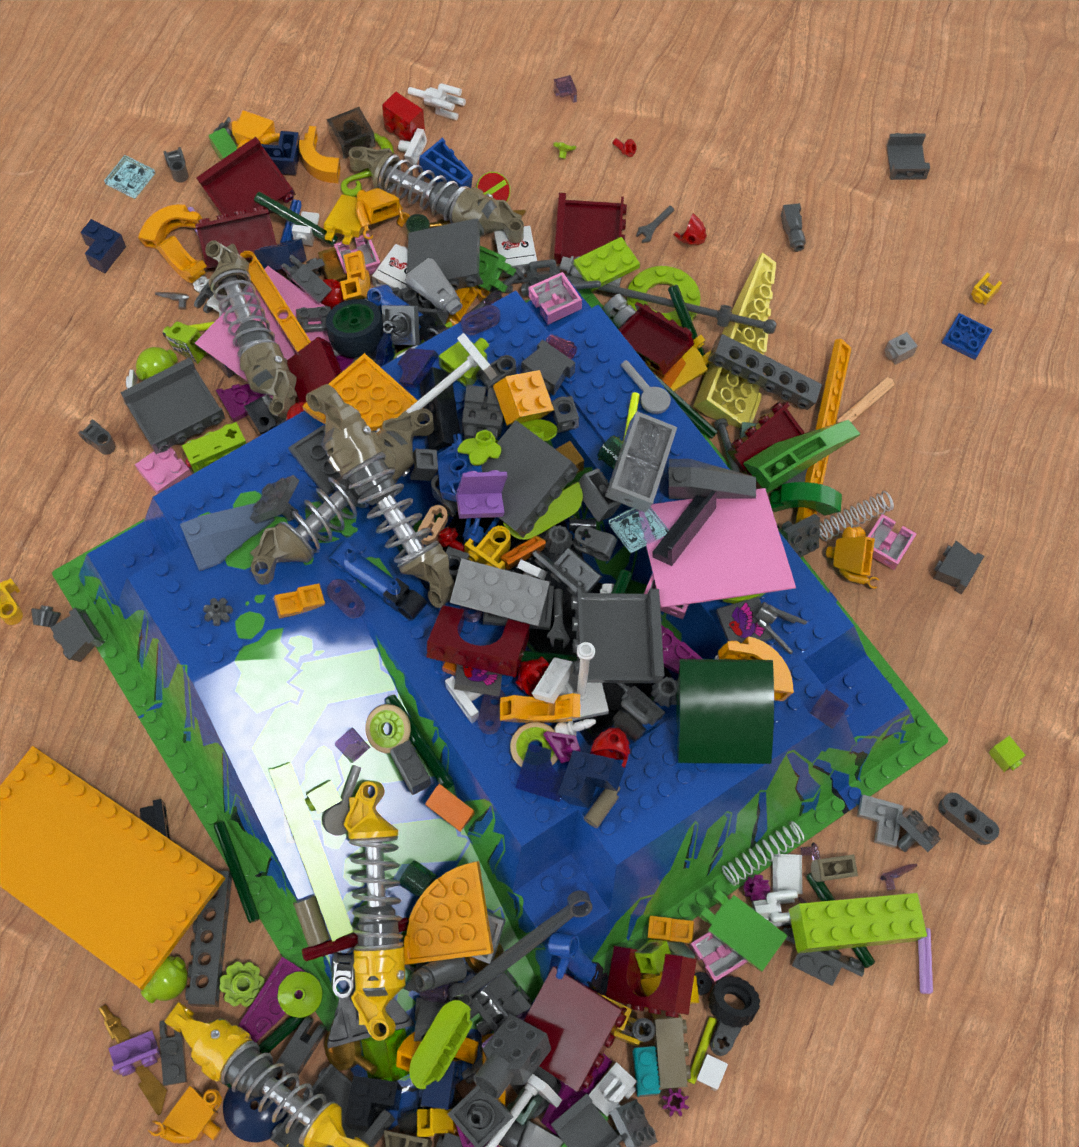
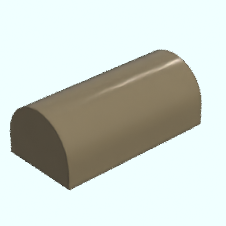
[811,855,858,882]
[293,895,330,947]

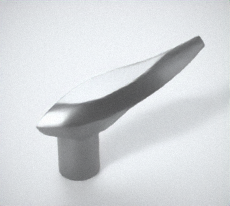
[155,292,189,310]

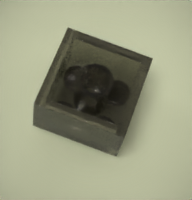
[327,107,376,159]

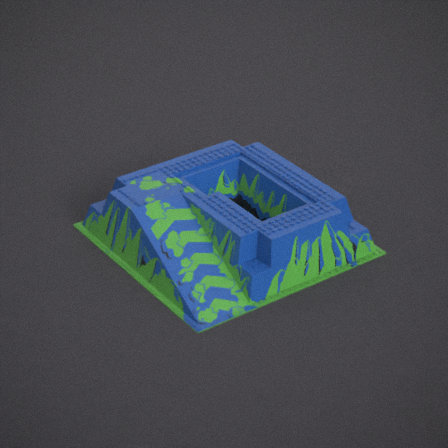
[52,275,948,1130]

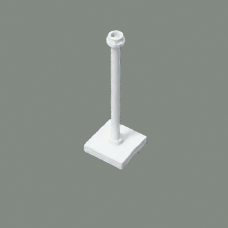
[376,333,497,433]
[565,642,609,721]
[485,1074,562,1147]

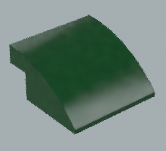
[676,659,774,764]

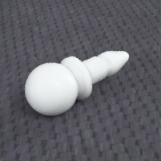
[554,719,596,736]

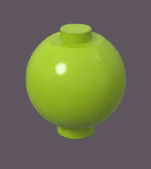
[136,347,178,381]
[141,956,188,1003]

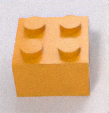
[493,370,554,426]

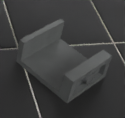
[886,133,930,180]
[551,1094,622,1147]

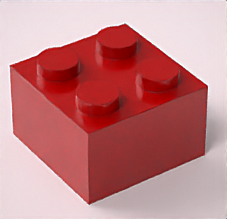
[382,92,425,142]

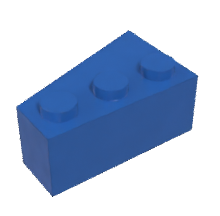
[419,137,473,188]

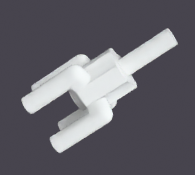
[408,83,466,121]
[752,889,798,927]

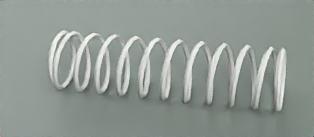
[819,491,894,541]
[722,821,804,886]

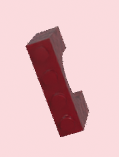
[427,605,530,677]
[606,946,697,1018]

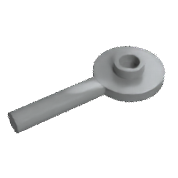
[621,360,671,414]
[323,765,362,836]

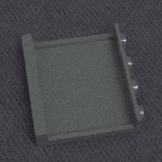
[407,218,484,290]
[120,357,226,454]
[482,420,579,538]
[571,588,664,683]
[270,1064,396,1147]

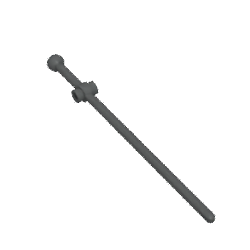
[565,274,777,334]

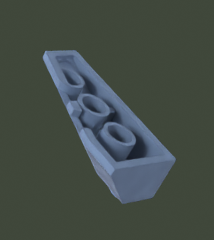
[180,503,275,571]

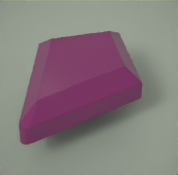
[543,731,581,763]

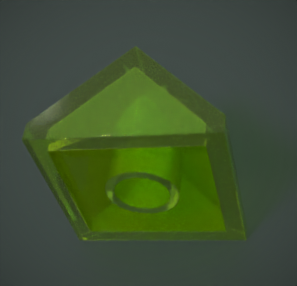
[361,1028,410,1081]

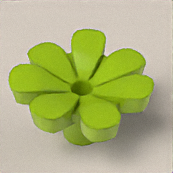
[553,142,577,159]

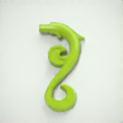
[340,133,394,197]

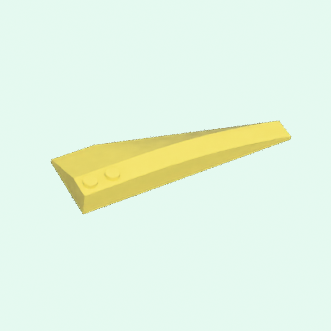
[693,252,776,428]

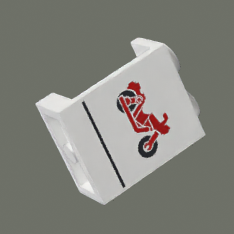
[494,226,537,278]
[372,244,408,289]

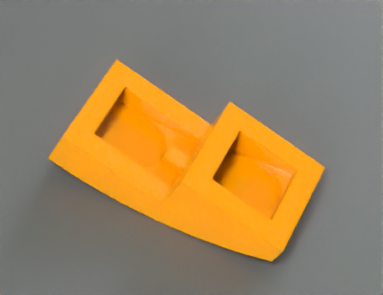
[273,584,325,619]
[647,916,694,944]

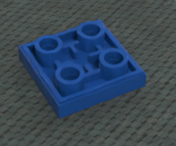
[942,313,993,360]

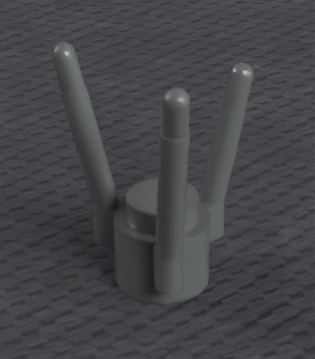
[755,602,807,654]

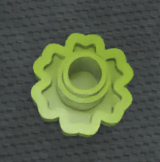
[219,962,265,1007]

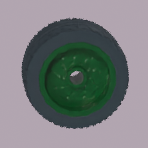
[326,299,383,357]

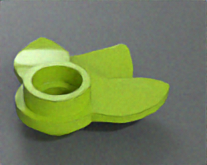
[457,430,501,466]

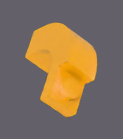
[299,126,341,184]
[138,204,202,249]
[156,236,207,283]
[340,250,371,301]
[718,637,794,701]
[500,693,581,723]
[396,1032,479,1071]

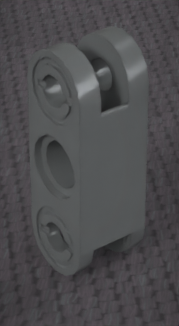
[938,792,999,845]
[276,1016,327,1088]

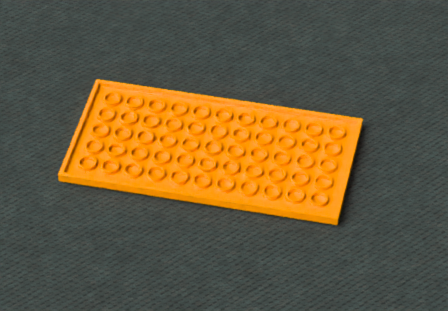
[0,746,226,990]

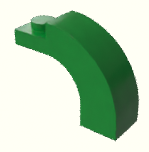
[770,482,842,516]

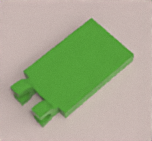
[477,246,516,293]
[699,890,788,972]

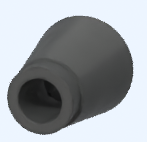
[632,1018,655,1042]

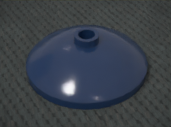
[223,1077,288,1143]

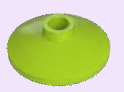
[520,419,557,441]
[278,972,323,1018]

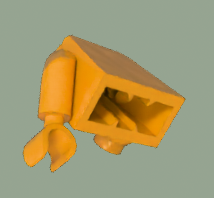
[826,527,879,589]
[148,1086,222,1144]

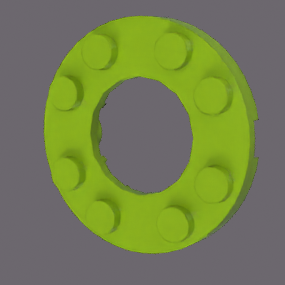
[626,266,701,327]

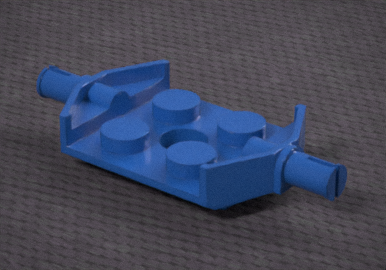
[437,434,482,502]

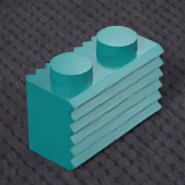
[632,1046,661,1097]

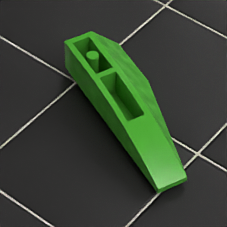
[743,420,860,493]

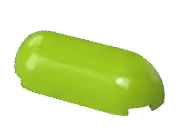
[503,482,583,539]
[409,1000,472,1089]

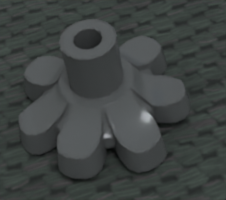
[213,117,232,135]
[203,598,233,626]

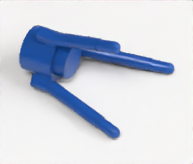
[462,517,500,547]

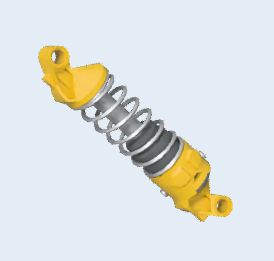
[344,781,406,1041]
[164,1002,370,1147]

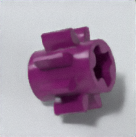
[743,874,770,901]
[662,1088,689,1117]

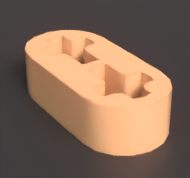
[418,505,448,545]

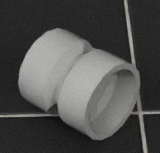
[602,294,636,329]

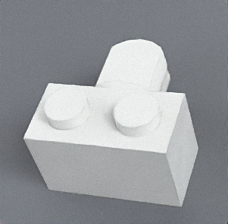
[589,1062,637,1117]

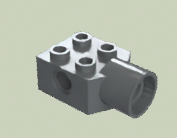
[473,1014,551,1099]

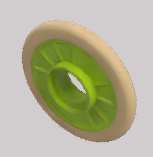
[365,704,411,753]
[510,722,558,772]

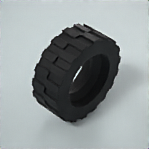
[708,976,760,1028]

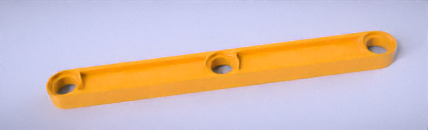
[240,251,311,353]

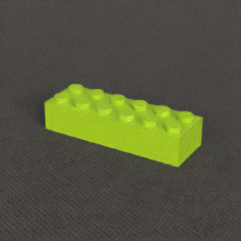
[789,893,927,953]

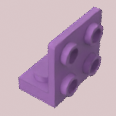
[456,470,508,519]
[108,1030,161,1077]

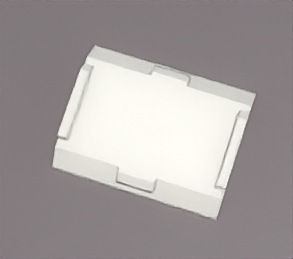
[773,854,802,894]

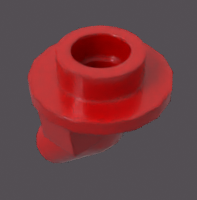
[612,138,637,157]
[437,527,465,552]

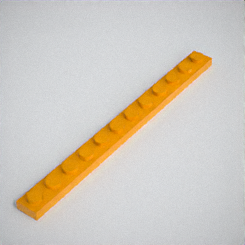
[795,338,851,524]

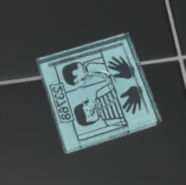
[104,155,155,199]
[608,507,669,553]

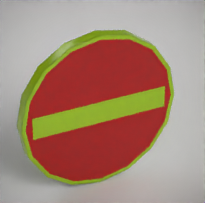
[476,172,510,202]

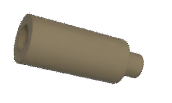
[584,787,621,828]

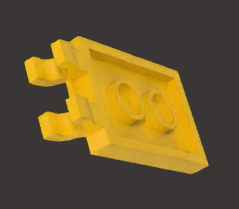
[324,194,364,245]
[648,335,711,392]

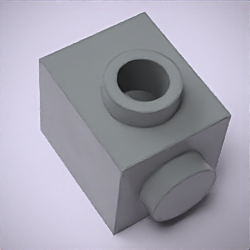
[885,332,918,365]

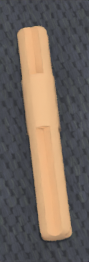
[837,377,894,423]

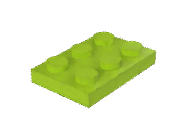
[573,237,640,291]

